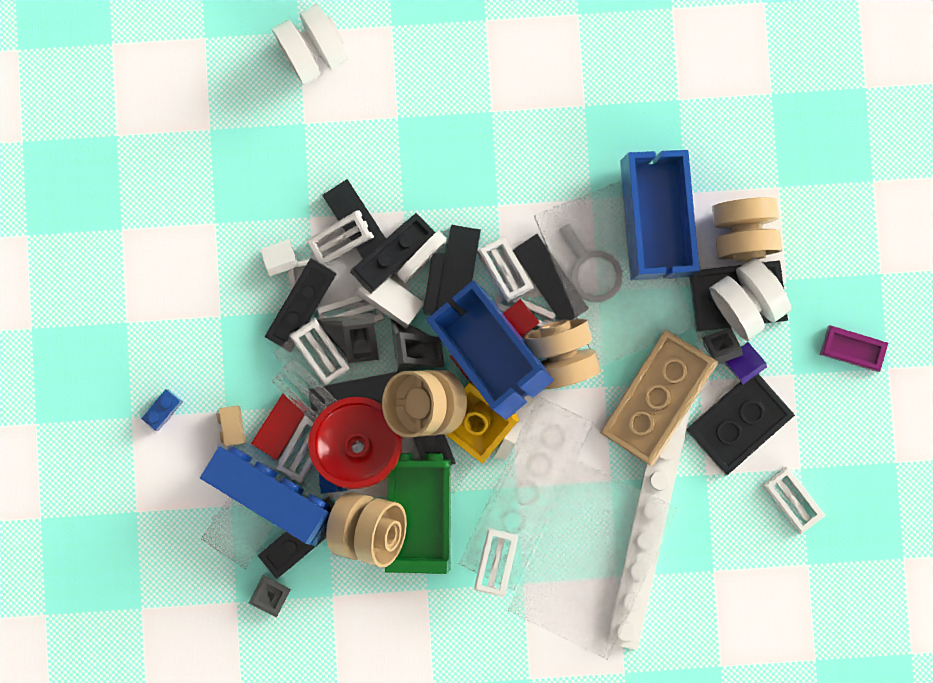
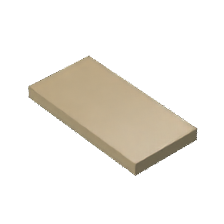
[600,329,719,467]

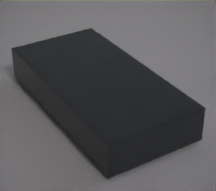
[423,252,445,316]

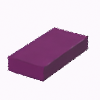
[820,325,889,372]

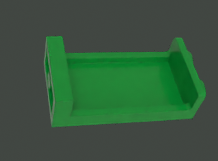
[385,453,451,574]

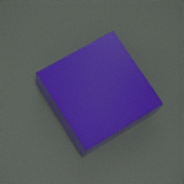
[725,342,767,385]

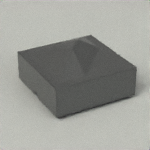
[702,328,743,364]
[248,575,291,617]

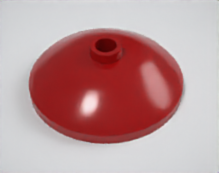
[308,397,402,489]

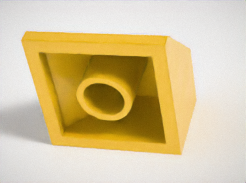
[445,380,519,464]

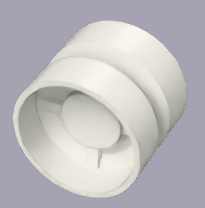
[272,3,349,85]
[709,258,792,341]

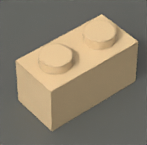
[217,405,246,447]

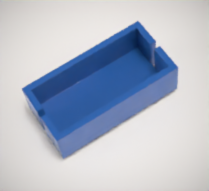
[620,150,700,281]
[426,280,554,420]
[200,445,331,547]

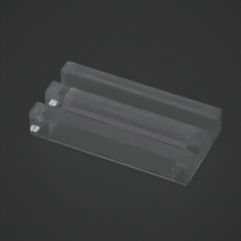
[271,359,337,423]

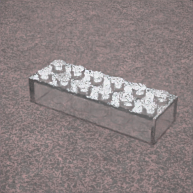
[458,395,595,591]

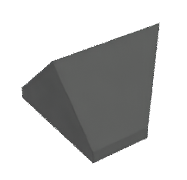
[317,312,379,363]
[390,318,444,373]

